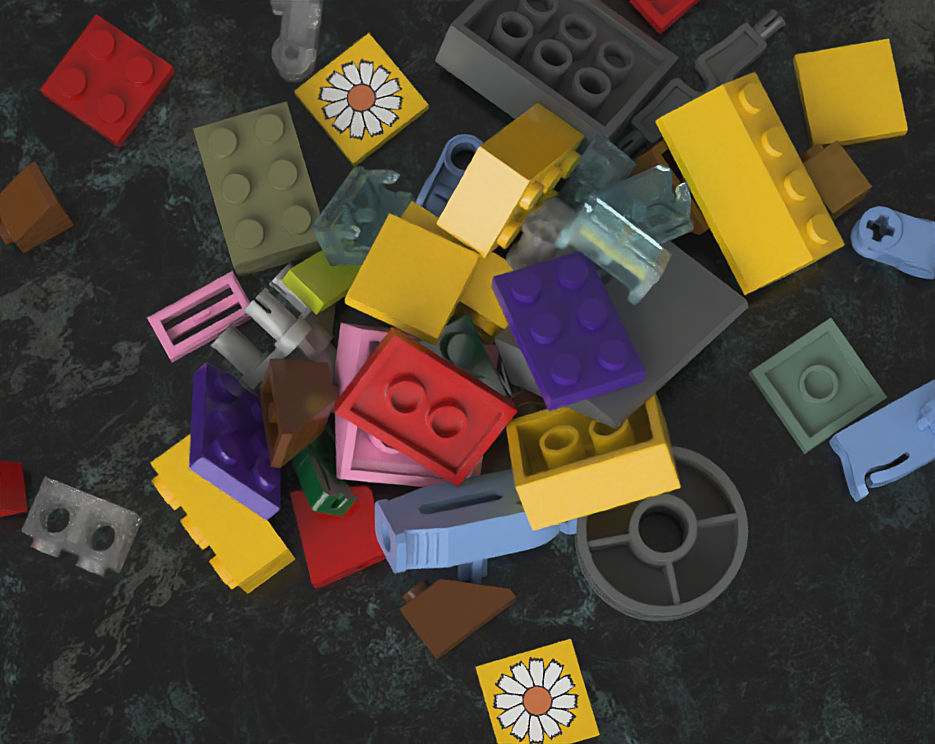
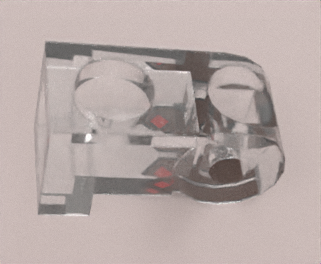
[271,0,323,82]

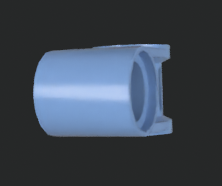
[416,134,483,218]
[850,206,935,279]

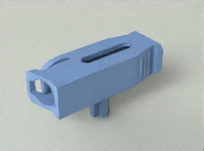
[829,379,935,502]
[375,469,577,584]

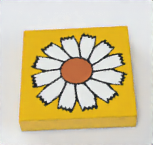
[294,33,429,167]
[476,639,600,744]

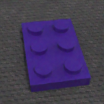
[491,249,646,411]
[189,362,281,520]

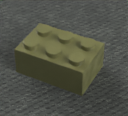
[193,101,329,277]

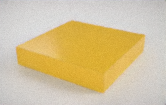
[793,39,908,148]
[345,213,480,346]

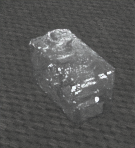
[21,476,142,576]

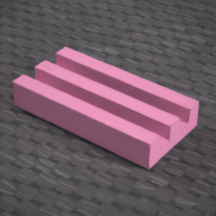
[147,271,252,362]

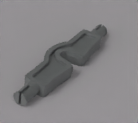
[611,9,785,162]

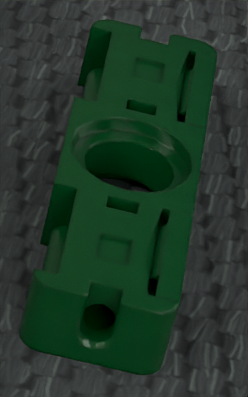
[291,424,358,516]

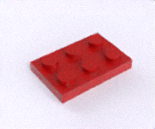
[334,327,518,486]

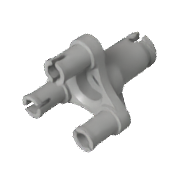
[211,262,337,414]

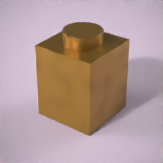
[800,140,872,221]

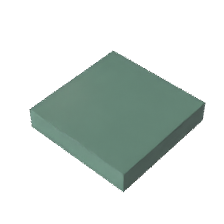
[749,318,887,454]

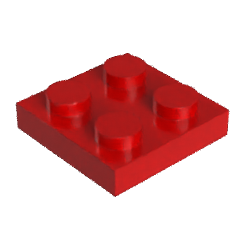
[40,14,175,147]

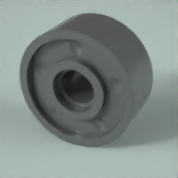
[575,446,748,621]

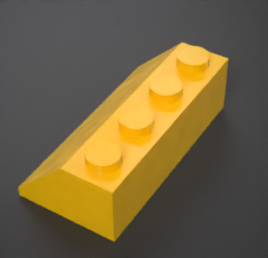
[655,72,845,295]

